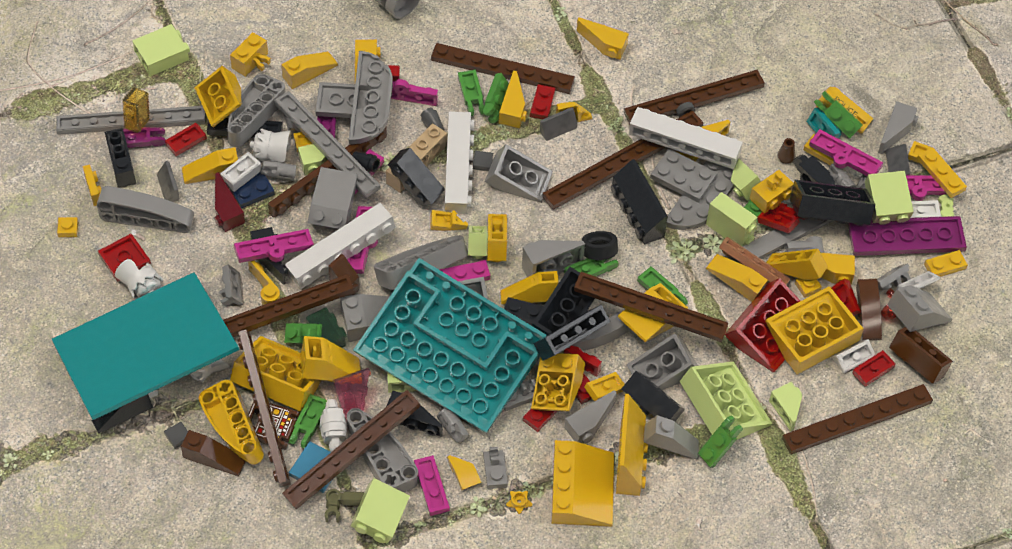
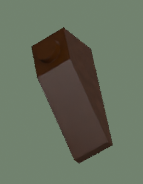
[181,430,246,477]

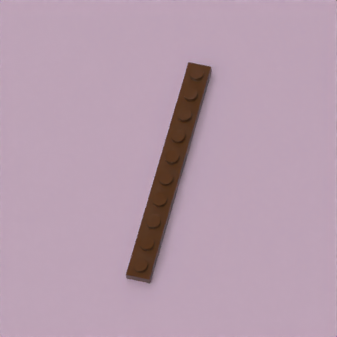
[542,111,704,210]

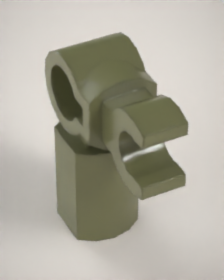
[325,489,364,522]

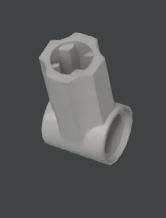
[785,236,824,253]

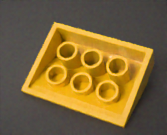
[766,286,864,375]
[230,336,322,411]
[616,394,648,496]
[551,440,614,527]

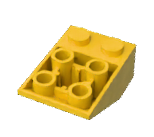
[618,283,688,342]
[300,336,362,384]
[531,353,585,412]

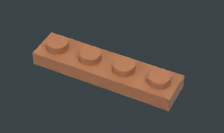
[719,237,790,285]

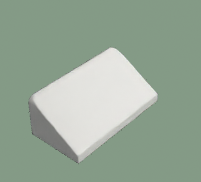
[220,152,261,192]
[897,271,940,289]
[831,339,875,373]

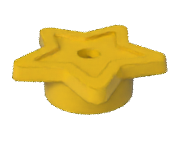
[506,491,532,514]

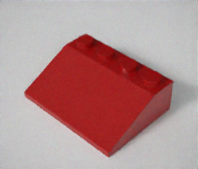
[725,278,801,372]

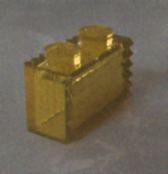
[122,87,150,133]

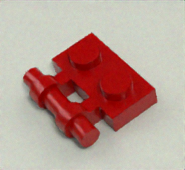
[757,202,805,234]

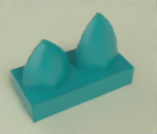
[806,107,842,138]

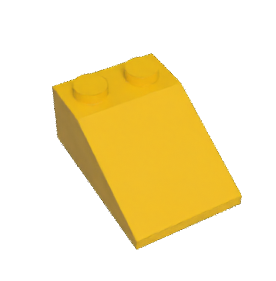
[194,66,242,127]

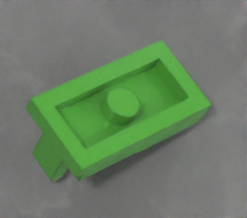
[284,323,322,344]

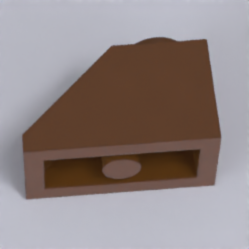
[328,253,360,296]

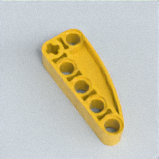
[199,380,264,465]

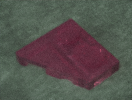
[332,368,371,418]

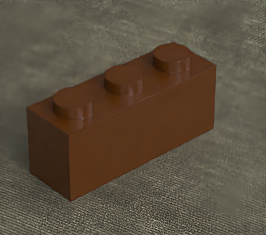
[889,327,953,384]

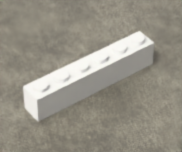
[629,107,743,170]
[445,112,474,214]
[285,203,396,289]

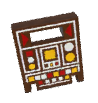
[248,401,300,450]

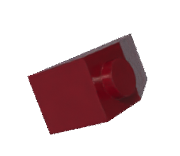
[214,172,245,232]

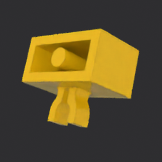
[230,32,271,77]
[749,170,794,213]

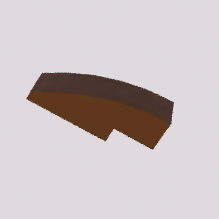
[856,279,882,340]

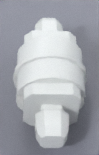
[319,399,347,452]

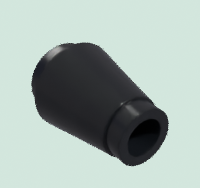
[352,151,380,173]

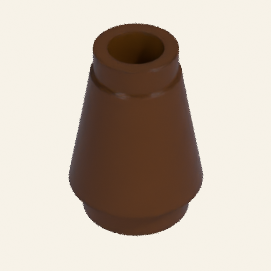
[777,138,796,164]

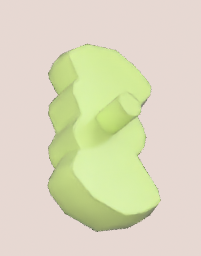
[938,194,954,217]

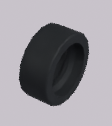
[582,231,618,260]

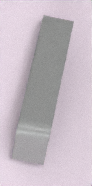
[228,74,285,147]
[97,186,194,233]
[374,235,468,290]
[347,408,418,492]

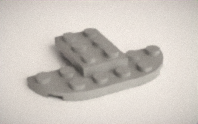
[316,51,393,144]
[650,149,734,230]

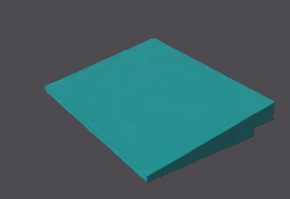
[353,258,546,433]
[52,272,240,420]

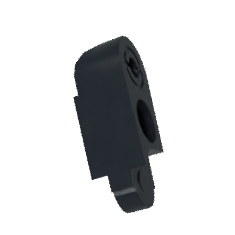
[794,154,835,185]

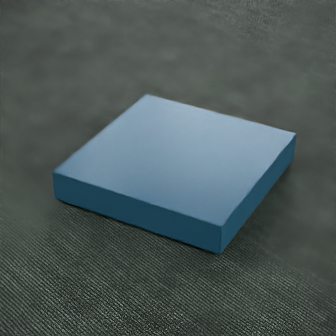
[289,441,332,493]

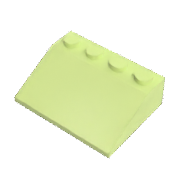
[679,361,772,440]

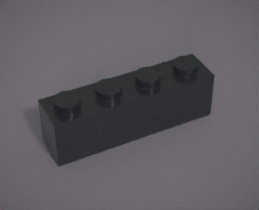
[533,305,611,360]

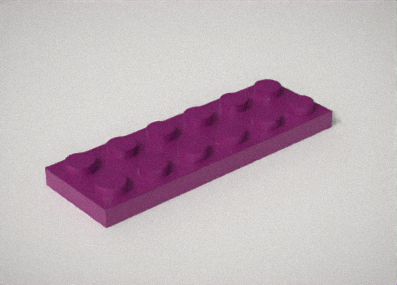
[848,216,967,256]

